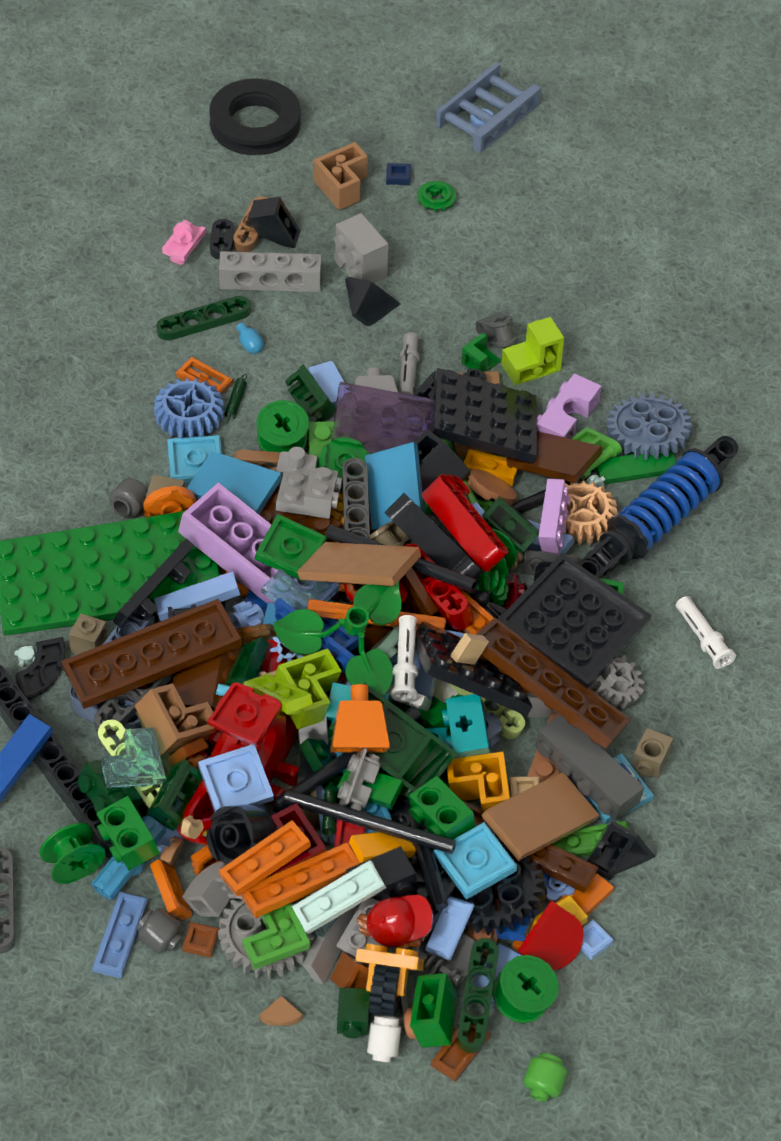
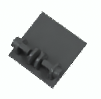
[408,924,486,992]

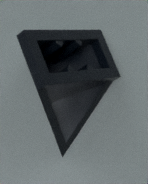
[345,277,401,326]
[587,821,656,880]

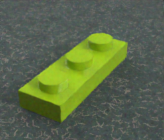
[243,674,313,715]

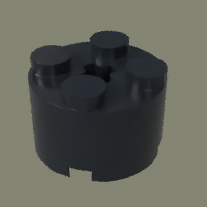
[206,804,275,865]

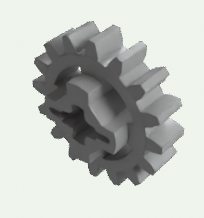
[589,655,644,709]

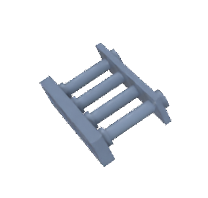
[436,62,541,153]

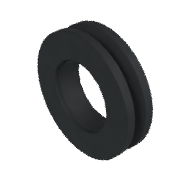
[209,78,301,155]

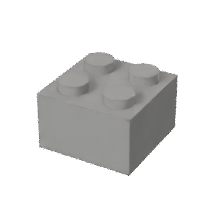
[334,213,388,283]

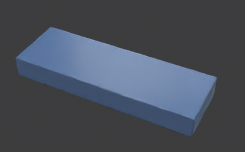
[92,892,148,978]

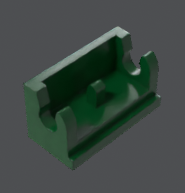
[285,364,338,422]
[147,759,203,831]

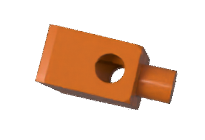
[331,684,389,753]

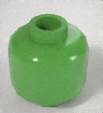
[523,1053,568,1102]

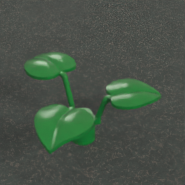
[273,581,402,696]

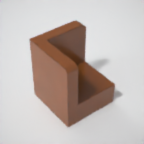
[330,952,371,994]

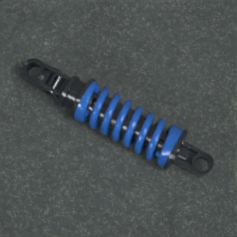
[578,436,738,578]

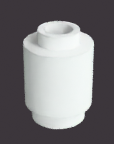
[367,1015,401,1062]

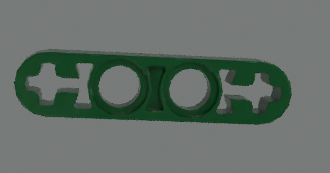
[156,296,251,341]
[457,938,499,1053]

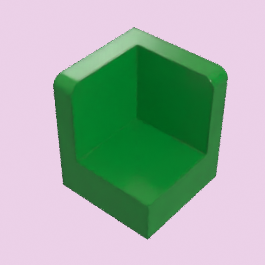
[461,333,500,372]

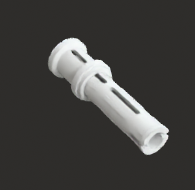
[675,596,736,669]
[391,615,418,702]

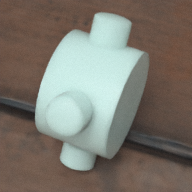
[585,475,605,488]
[14,646,35,667]

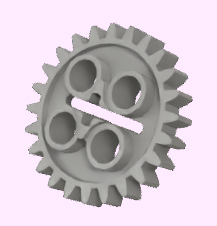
[218,898,316,979]

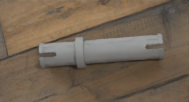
[398,333,420,401]

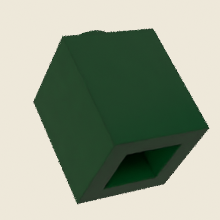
[337,987,370,1038]

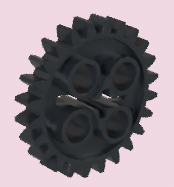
[453,850,547,935]

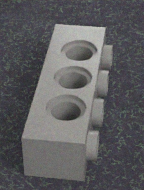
[219,251,321,292]

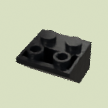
[414,429,471,501]

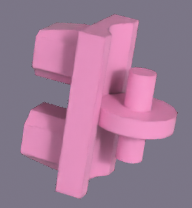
[162,220,206,265]

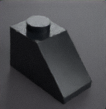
[248,197,301,248]
[346,846,418,899]

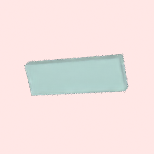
[292,860,386,934]

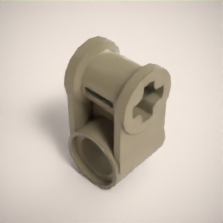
[368,520,409,546]

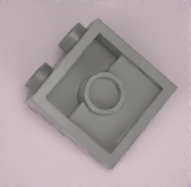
[275,467,342,519]

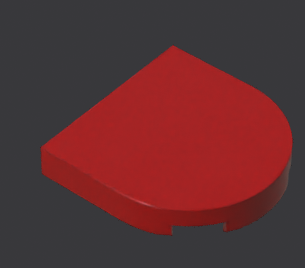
[517,900,584,970]

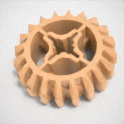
[564,479,618,546]

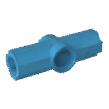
[91,816,167,900]

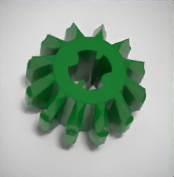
[465,569,509,608]

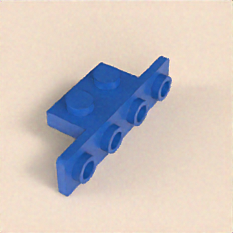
[275,598,359,673]

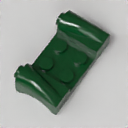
[327,683,457,798]

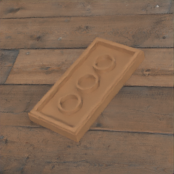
[297,542,421,586]
[482,772,599,861]

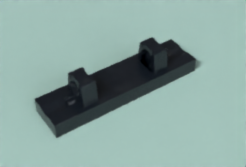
[112,538,195,628]

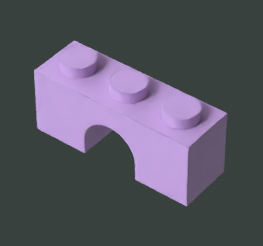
[536,373,601,439]

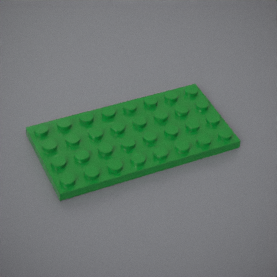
[0,511,219,636]

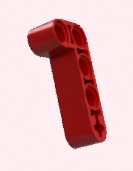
[422,474,508,572]
[404,544,474,630]

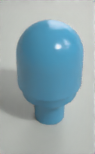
[236,322,264,354]

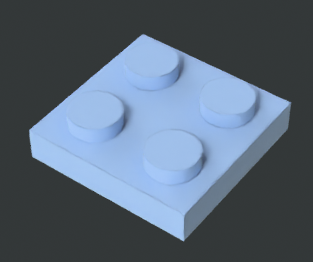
[198,744,274,811]

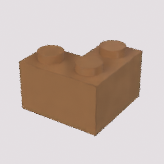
[313,142,368,210]
[135,683,218,755]

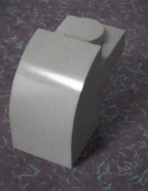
[182,861,242,917]

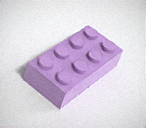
[538,479,571,554]

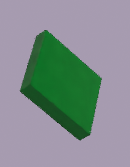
[254,514,327,582]

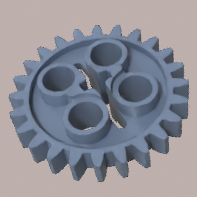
[607,393,692,460]

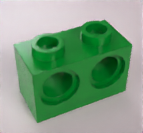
[409,776,476,839]
[96,796,160,871]

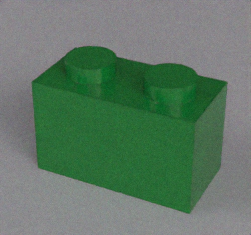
[410,973,458,1048]

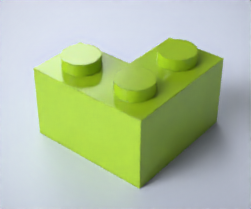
[501,317,564,386]
[274,649,341,730]

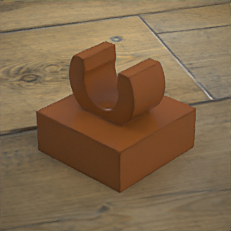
[168,737,208,769]

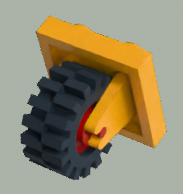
[355,944,425,1017]

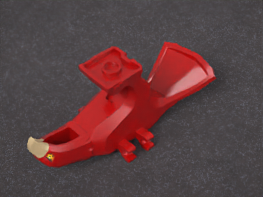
[177,640,346,845]

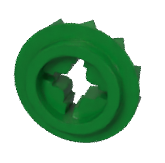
[417,181,456,212]

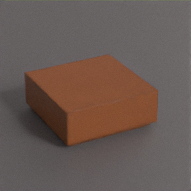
[182,922,219,958]

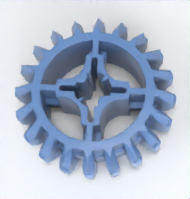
[154,377,225,438]

